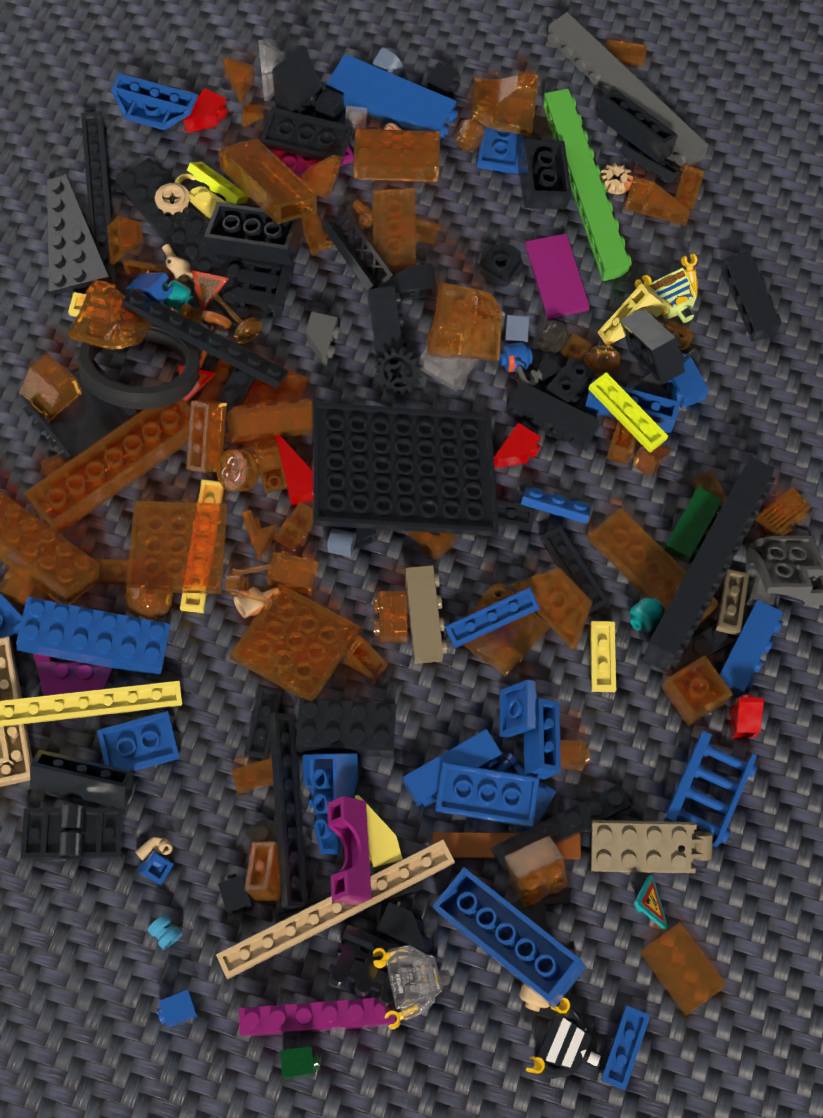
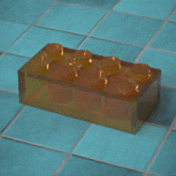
[354,128,440,182]

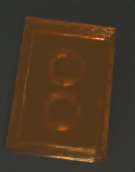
[640,922,727,1016]

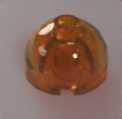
[125,588,173,621]

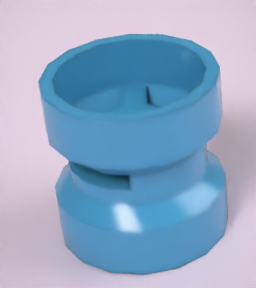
[147,914,183,950]

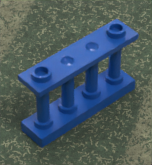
[662,731,758,847]

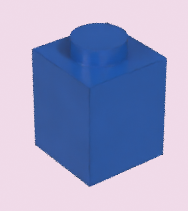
[156,990,199,1028]

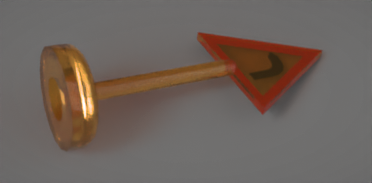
[192,270,262,344]

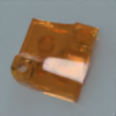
[471,72,539,136]
[68,280,153,349]
[427,283,501,362]
[464,583,550,676]

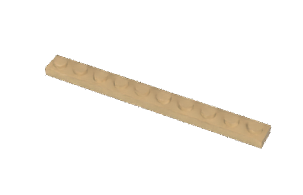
[216,840,455,979]

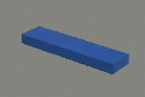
[444,587,540,649]

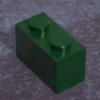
[280,1046,320,1080]

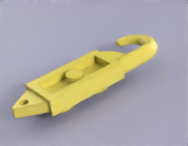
[175,174,227,219]

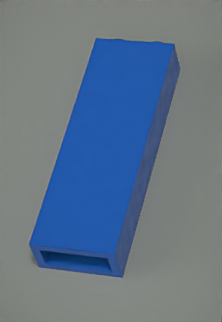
[326,54,458,145]

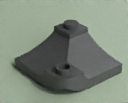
[746,536,823,606]

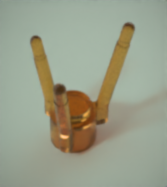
[225,564,274,604]

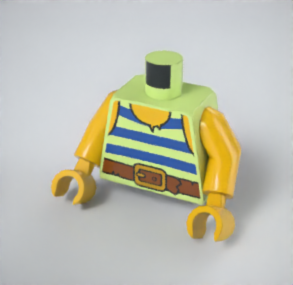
[635,254,698,323]

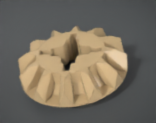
[600,163,633,194]
[155,183,190,215]

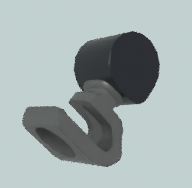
[515,358,558,388]

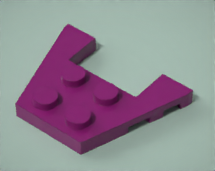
[34,654,114,696]

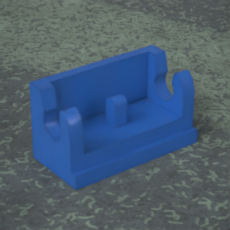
[126,273,173,305]

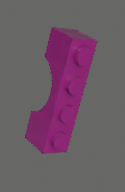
[327,796,372,905]

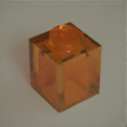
[560,740,590,771]

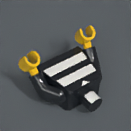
[526,997,601,1079]

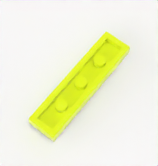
[589,372,668,453]

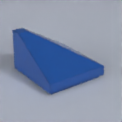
[136,851,174,885]

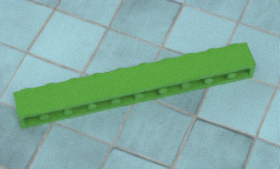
[543,89,632,281]

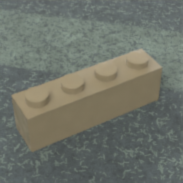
[405,565,447,664]

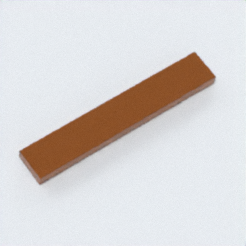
[433,832,581,860]

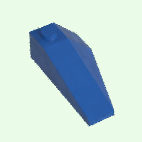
[303,754,358,854]

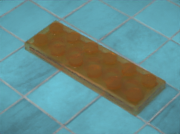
[587,508,720,622]

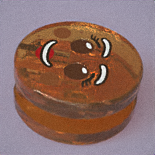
[216,449,260,491]

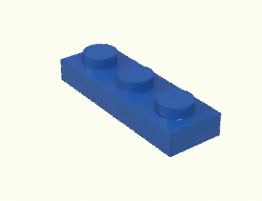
[521,487,592,524]
[600,1005,650,1090]

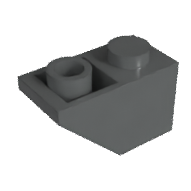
[306,312,341,366]

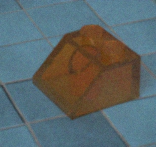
[19,353,83,421]

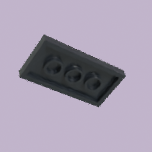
[260,107,353,165]

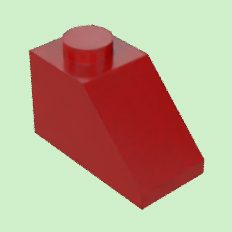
[183,88,229,133]
[494,423,542,469]

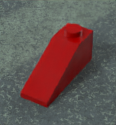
[275,435,312,506]

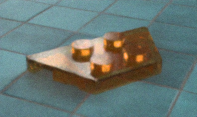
[512,568,593,650]

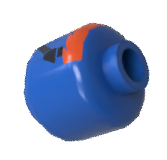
[498,342,532,372]

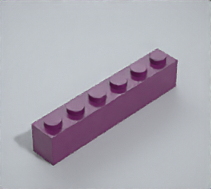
[239,998,395,1037]

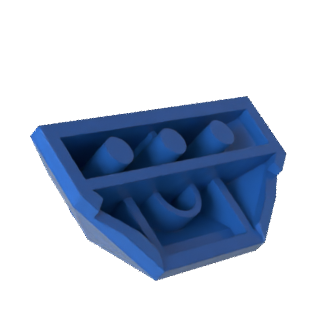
[111,73,198,130]

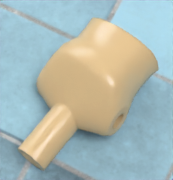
[162,244,193,283]
[234,587,279,618]

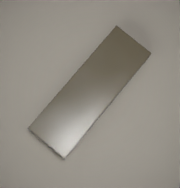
[716,569,749,636]

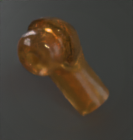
[352,200,373,228]

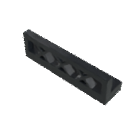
[322,211,395,291]

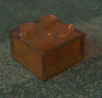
[661,655,733,726]
[505,836,568,907]

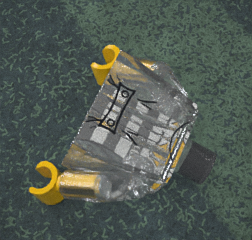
[373,945,450,1029]

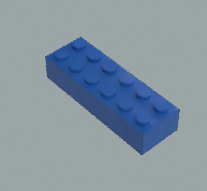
[16,597,171,677]
[432,868,586,1008]

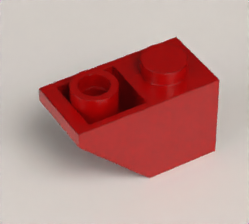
[729,694,764,738]

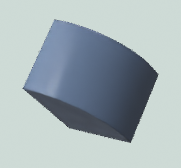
[373,47,404,77]
[505,315,529,343]
[327,528,356,557]

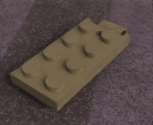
[591,820,713,873]

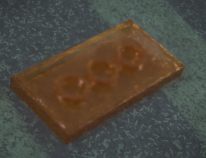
[373,188,417,269]

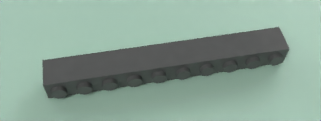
[547,12,709,171]

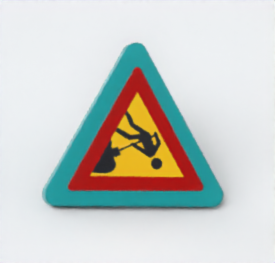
[634,875,668,930]

